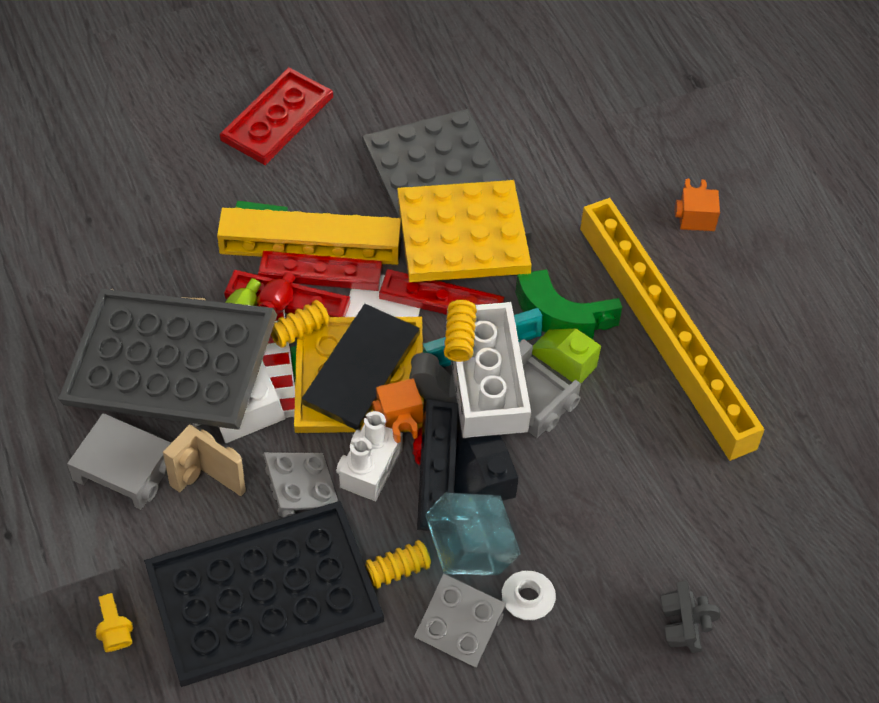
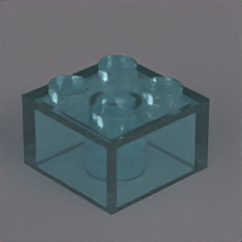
[425,493,521,575]

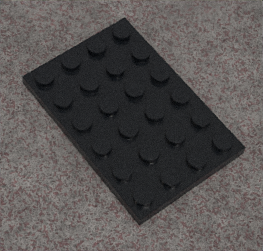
[144,501,384,687]

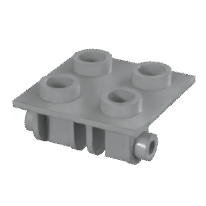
[263,452,338,518]
[414,574,506,668]

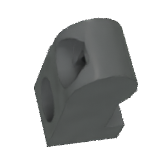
[409,353,457,403]

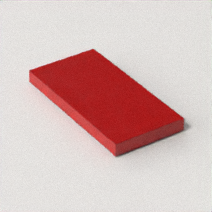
[220,67,333,165]

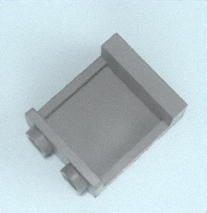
[519,339,581,438]
[67,413,171,510]

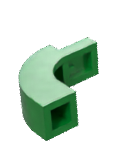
[515,269,622,340]

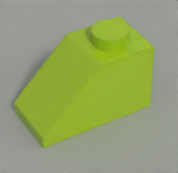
[532,329,601,383]

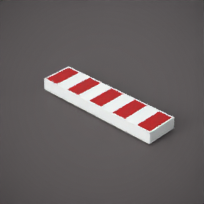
[262,310,295,418]

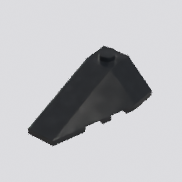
[453,411,518,514]

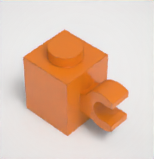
[675,179,720,231]
[372,378,423,443]

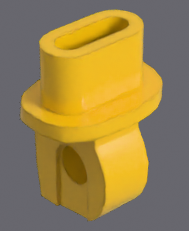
[96,593,133,652]

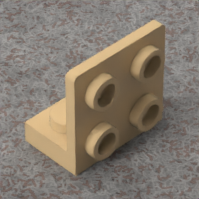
[163,424,246,496]

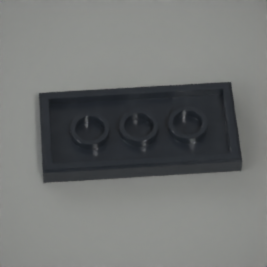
[302,303,420,430]

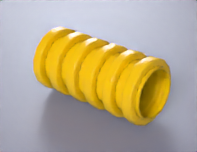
[271,300,329,348]
[444,300,477,362]
[365,540,431,589]

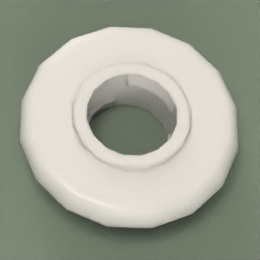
[502,571,556,620]

